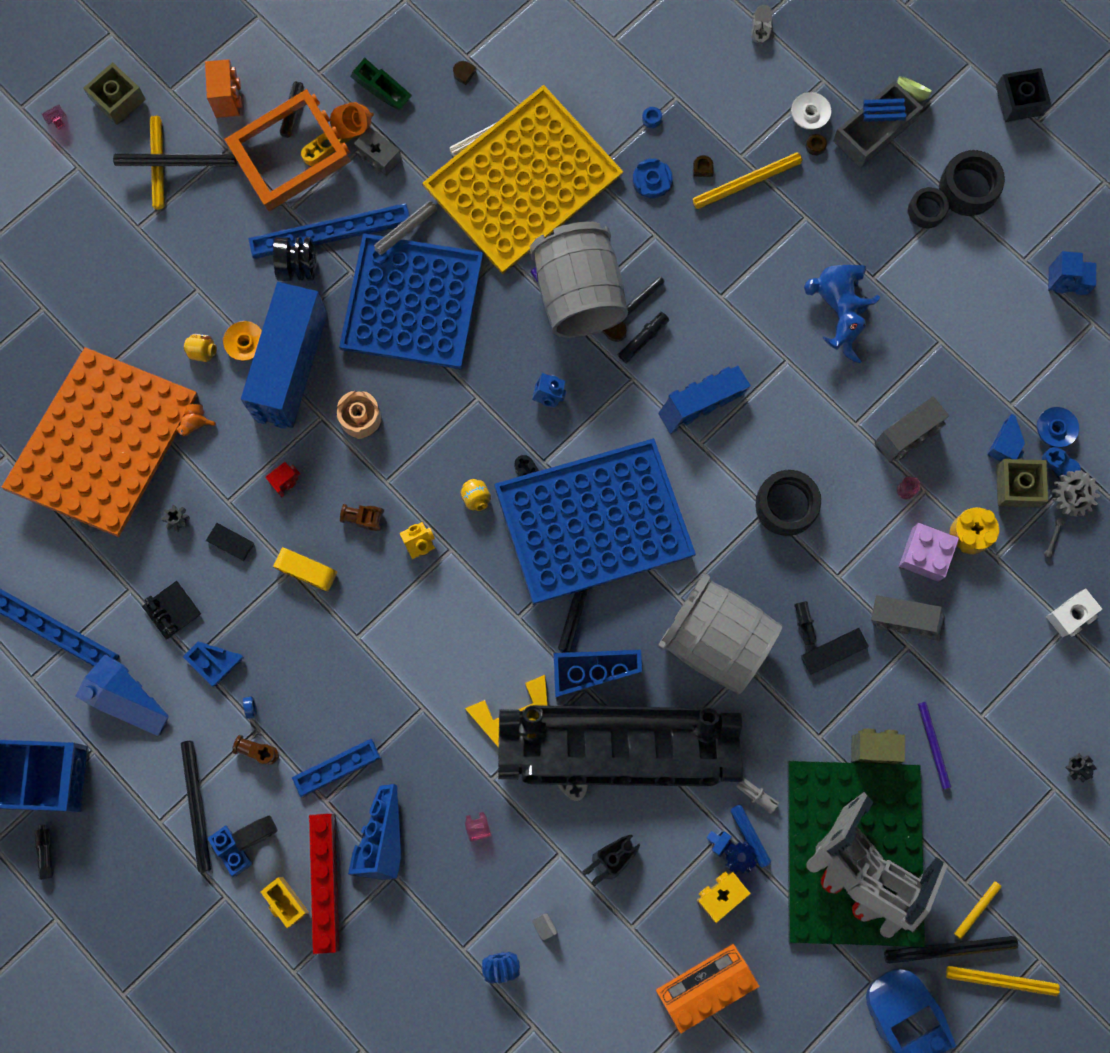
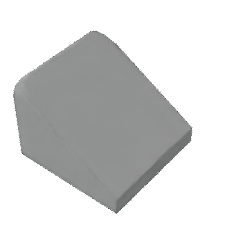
[532,913,557,940]

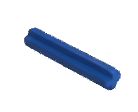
[730,805,771,868]

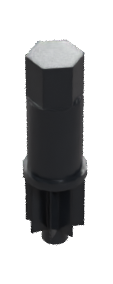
[35,824,52,880]

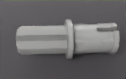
[737,778,779,814]

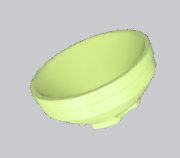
[897,77,932,102]

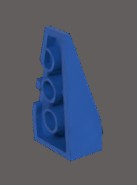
[348,784,401,880]

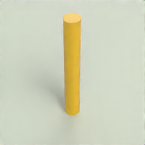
[954,881,1002,939]

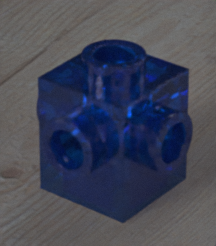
[723,841,757,874]

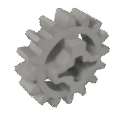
[1052,471,1100,517]

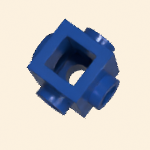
[532,373,566,408]

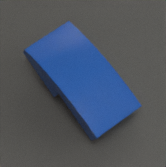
[207,825,253,878]

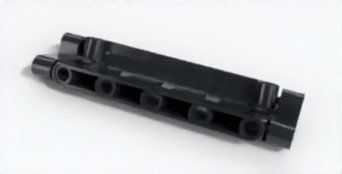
[498,705,743,786]

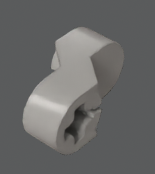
[751,5,772,44]

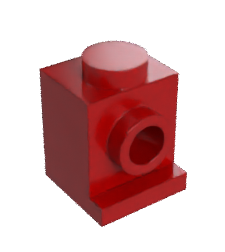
[265,462,300,498]

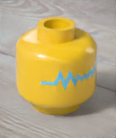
[460,479,491,511]

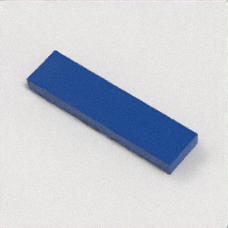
[292,738,381,798]

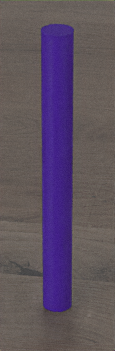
[918,702,951,789]

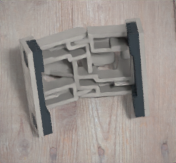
[806,793,948,938]

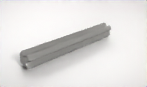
[374,201,437,255]

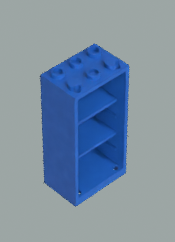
[240,282,327,429]
[0,740,88,812]

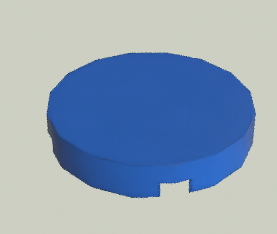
[632,159,673,198]

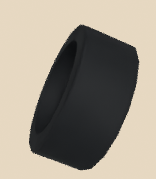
[908,187,949,229]
[232,815,278,851]

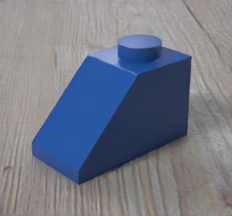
[987,414,1025,462]

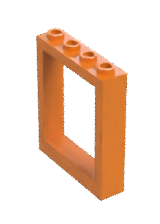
[224,89,351,211]

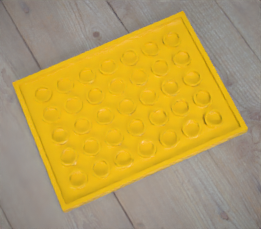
[422,85,623,274]

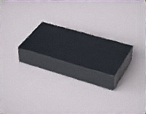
[206,523,254,562]

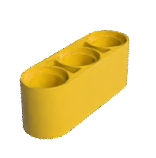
[273,547,338,592]

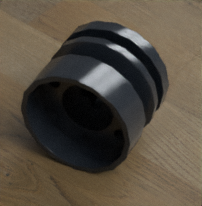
[273,237,317,281]

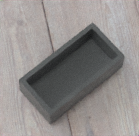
[833,80,923,168]

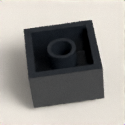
[996,68,1051,122]

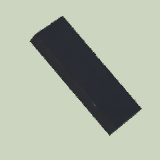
[801,628,869,675]

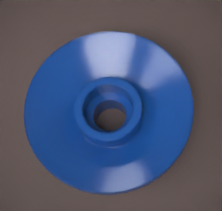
[1037,407,1079,448]

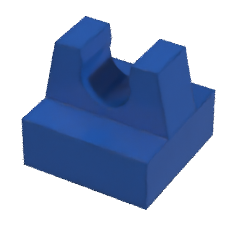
[707,831,733,857]

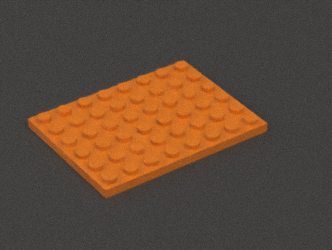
[2,347,198,537]

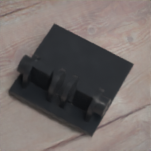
[142,580,201,640]

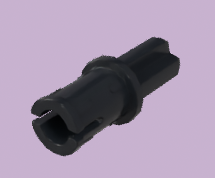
[794,601,817,645]

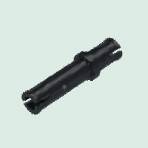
[617,311,670,364]

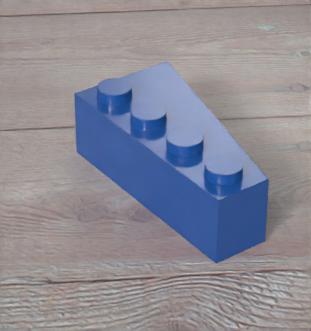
[658,366,751,434]
[553,650,642,697]

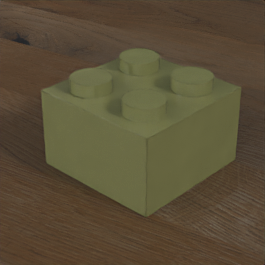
[83,62,146,125]
[996,459,1048,508]
[851,729,905,764]

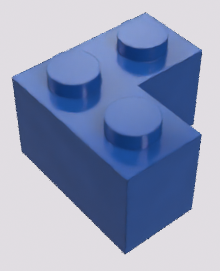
[1048,251,1096,295]

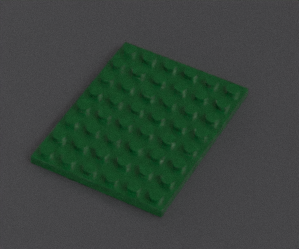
[788,761,925,947]

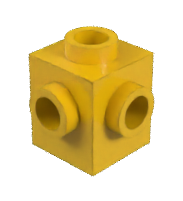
[399,522,435,559]

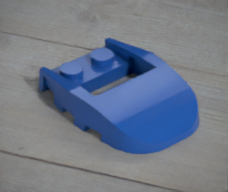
[866,968,956,1053]

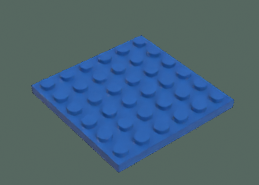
[339,233,483,369]

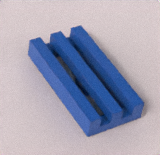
[863,98,906,122]

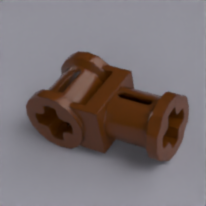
[340,504,385,531]
[232,735,279,765]

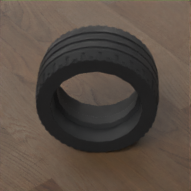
[939,150,1005,216]
[755,469,821,536]

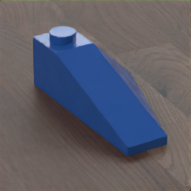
[75,655,169,736]

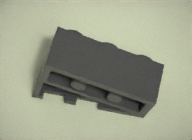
[871,595,945,641]

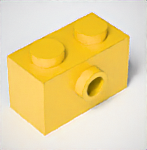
[260,877,310,928]

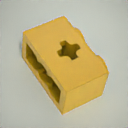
[697,871,751,923]

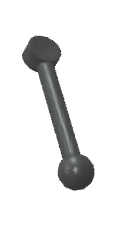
[1044,518,1065,558]

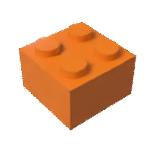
[205,59,242,118]

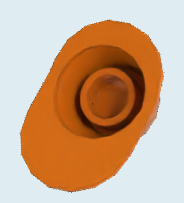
[330,102,374,138]

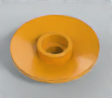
[223,321,262,361]

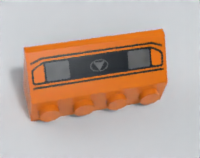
[655,944,760,1034]

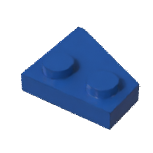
[183,641,244,687]

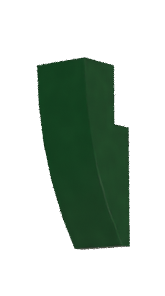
[350,57,412,111]

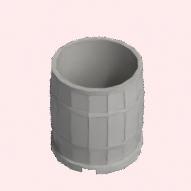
[530,222,628,338]
[657,573,782,695]

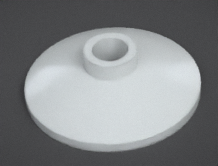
[791,92,831,130]

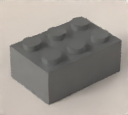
[875,396,949,462]

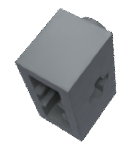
[354,127,402,176]

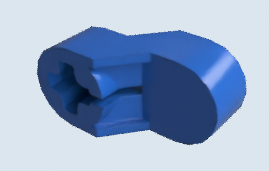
[1042,447,1081,478]

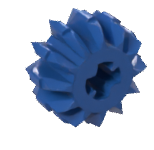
[482,952,520,984]

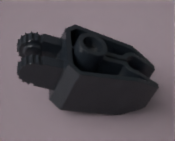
[582,835,640,887]

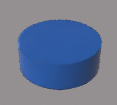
[642,107,662,128]
[243,696,257,719]

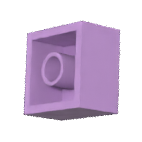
[899,523,959,582]

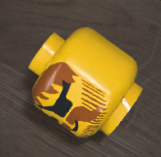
[184,333,217,362]

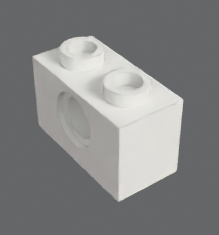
[1046,589,1102,637]

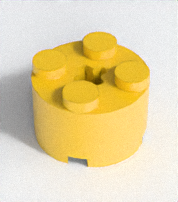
[950,507,999,554]

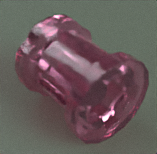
[897,476,920,499]

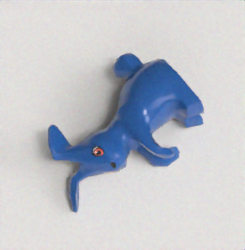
[804,265,880,363]

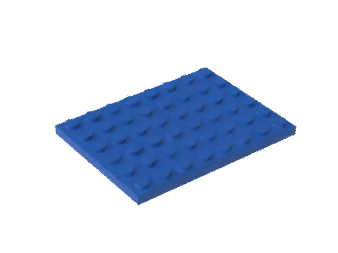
[494,438,696,605]

